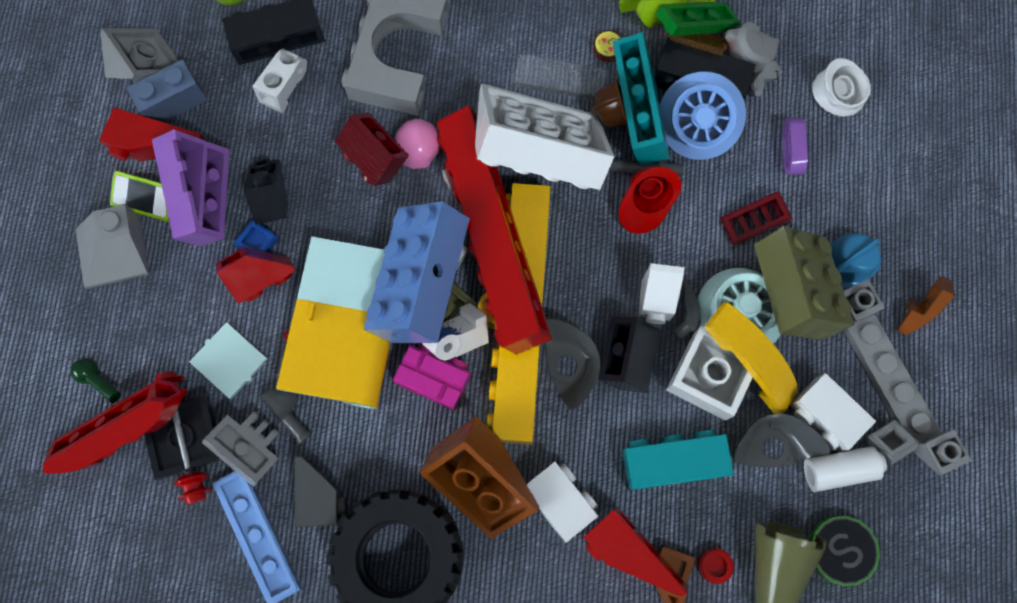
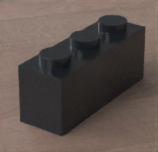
[222,0,326,65]
[654,37,756,100]

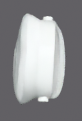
[812,58,871,117]

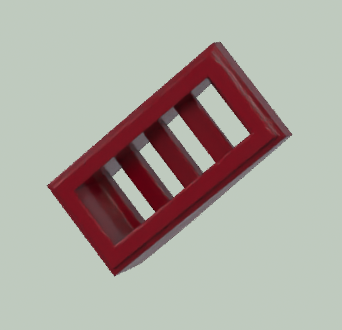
[720,191,793,246]

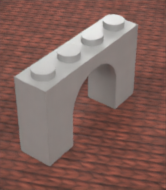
[342,0,449,116]

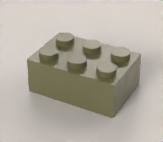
[754,226,854,340]

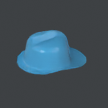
[831,233,881,291]

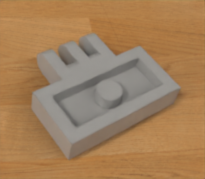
[202,411,280,487]

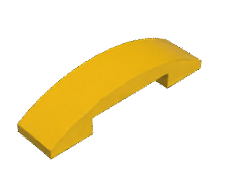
[704,302,798,414]

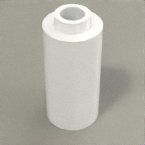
[804,446,887,492]

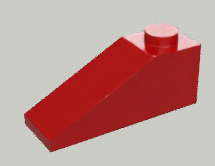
[99,108,206,161]
[583,506,688,597]

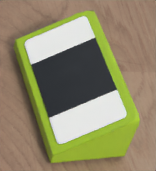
[110,171,170,223]

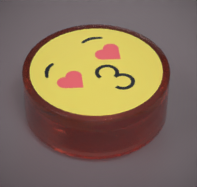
[593,30,622,63]

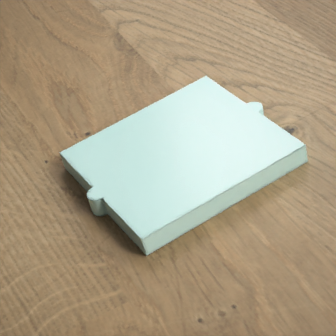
[189,322,268,399]

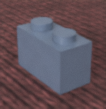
[126,59,207,122]

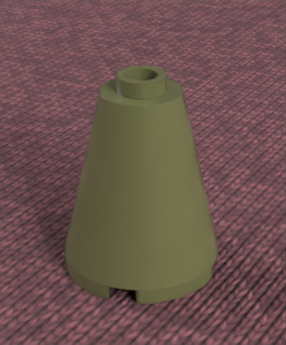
[755,520,827,603]

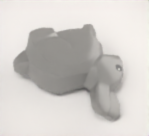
[724,21,781,97]

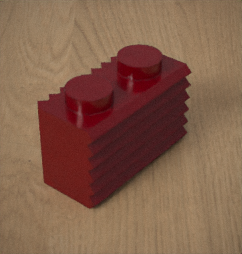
[334,113,409,186]

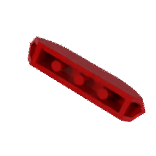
[43,379,182,474]

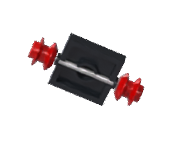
[144,371,222,505]

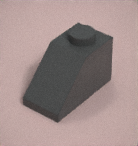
[294,457,348,527]

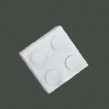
[666,326,753,420]

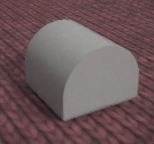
[868,419,919,467]

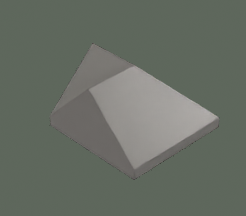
[100,28,178,83]

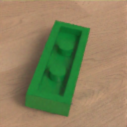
[656,2,741,36]

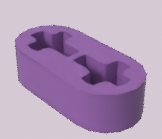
[782,118,808,175]

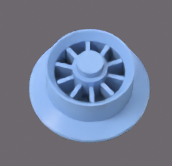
[660,72,746,160]

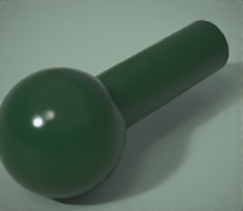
[70,358,121,403]

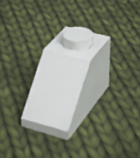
[638,263,684,324]

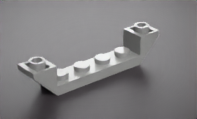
[843,279,972,475]

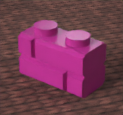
[393,344,471,411]

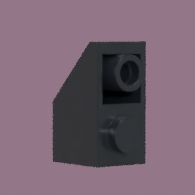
[244,159,288,225]

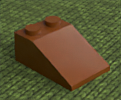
[419,416,539,539]

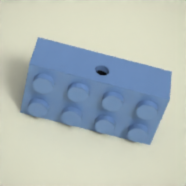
[363,201,470,343]

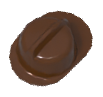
[591,73,628,128]

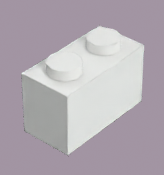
[790,373,876,452]
[527,462,598,543]

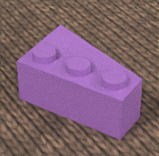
[152,130,229,246]

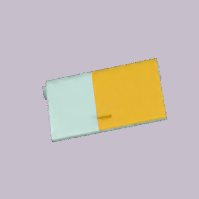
[276,236,391,409]

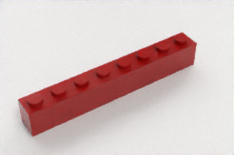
[436,105,553,355]

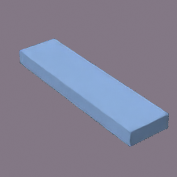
[212,471,302,603]

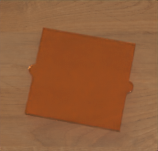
[669,34,727,56]

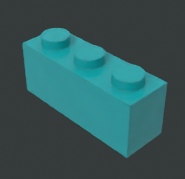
[622,430,734,491]

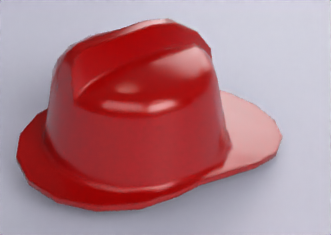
[618,164,682,234]

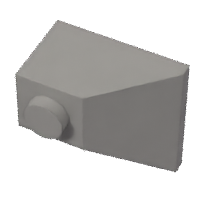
[75,204,150,289]

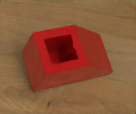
[215,247,295,304]

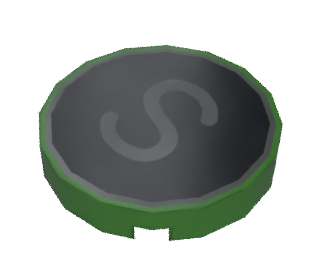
[809,516,880,586]

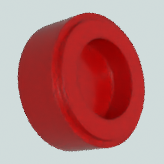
[697,548,734,584]

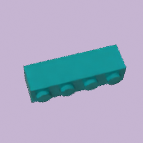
[612,32,670,166]

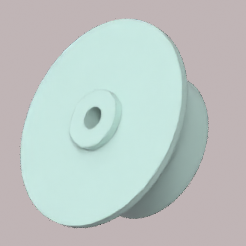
[697,268,781,344]

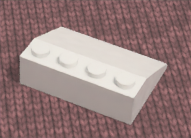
[475,83,615,190]

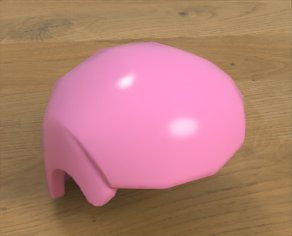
[394,119,440,169]

